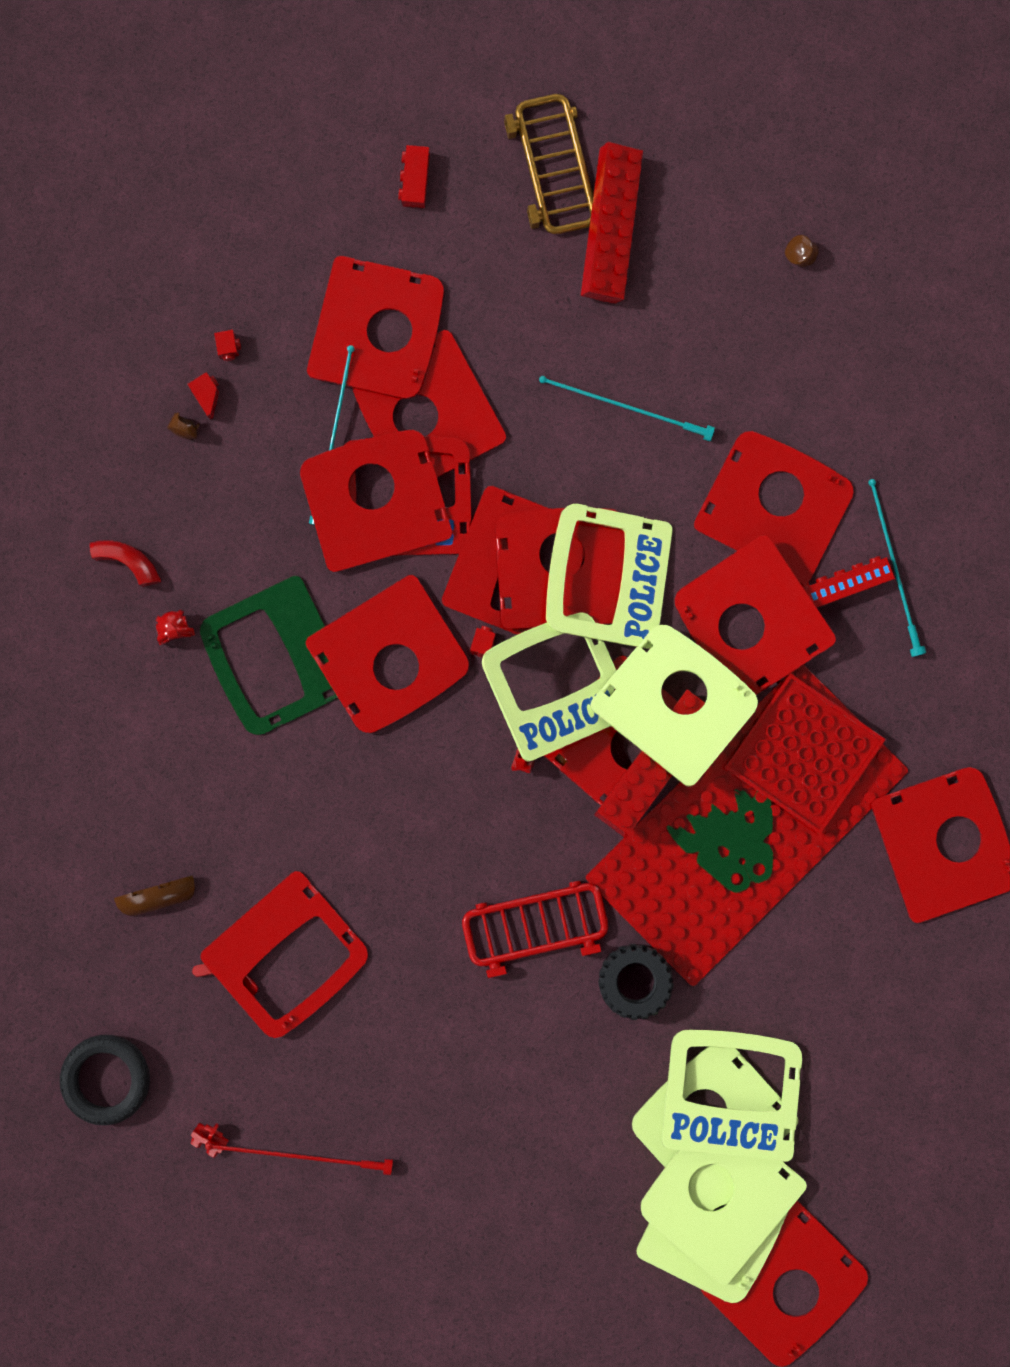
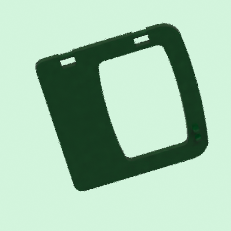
[200,576,338,735]

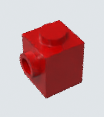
[214,330,241,361]

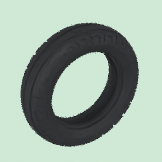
[60,1035,150,1125]

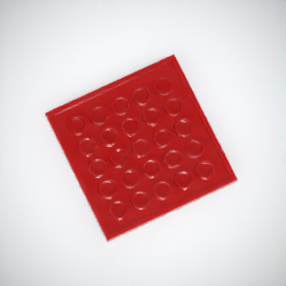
[724,673,886,834]

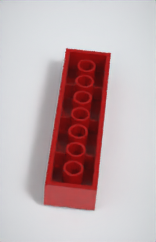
[581,142,643,304]
[594,690,705,838]

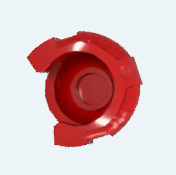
[156,609,195,645]

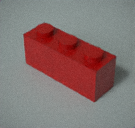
[398,145,430,208]
[470,626,496,658]

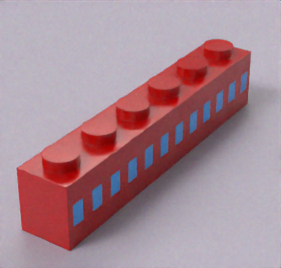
[802,556,895,608]

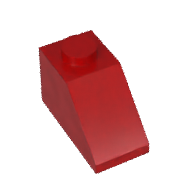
[187,372,219,419]

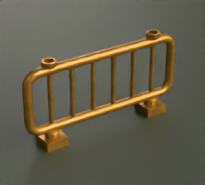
[504,94,593,234]

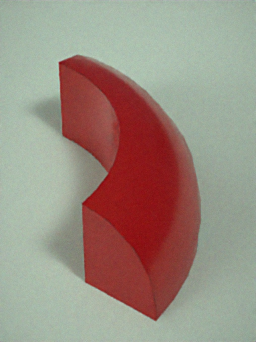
[89,540,161,587]

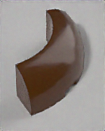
[114,875,195,916]

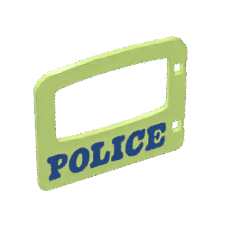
[546,504,672,649]
[482,613,616,761]
[662,1030,802,1162]

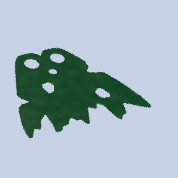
[666,789,773,893]

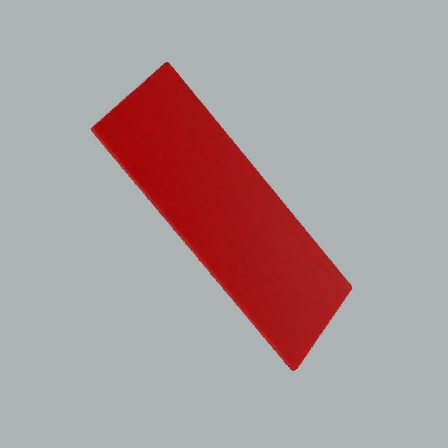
[586,664,908,986]

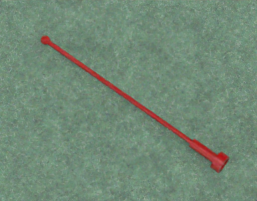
[205,1142,393,1175]

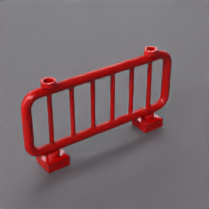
[462,881,608,978]

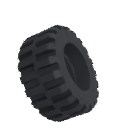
[598,943,674,1020]

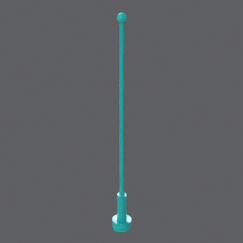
[309,345,355,525]
[539,376,715,442]
[868,479,927,657]

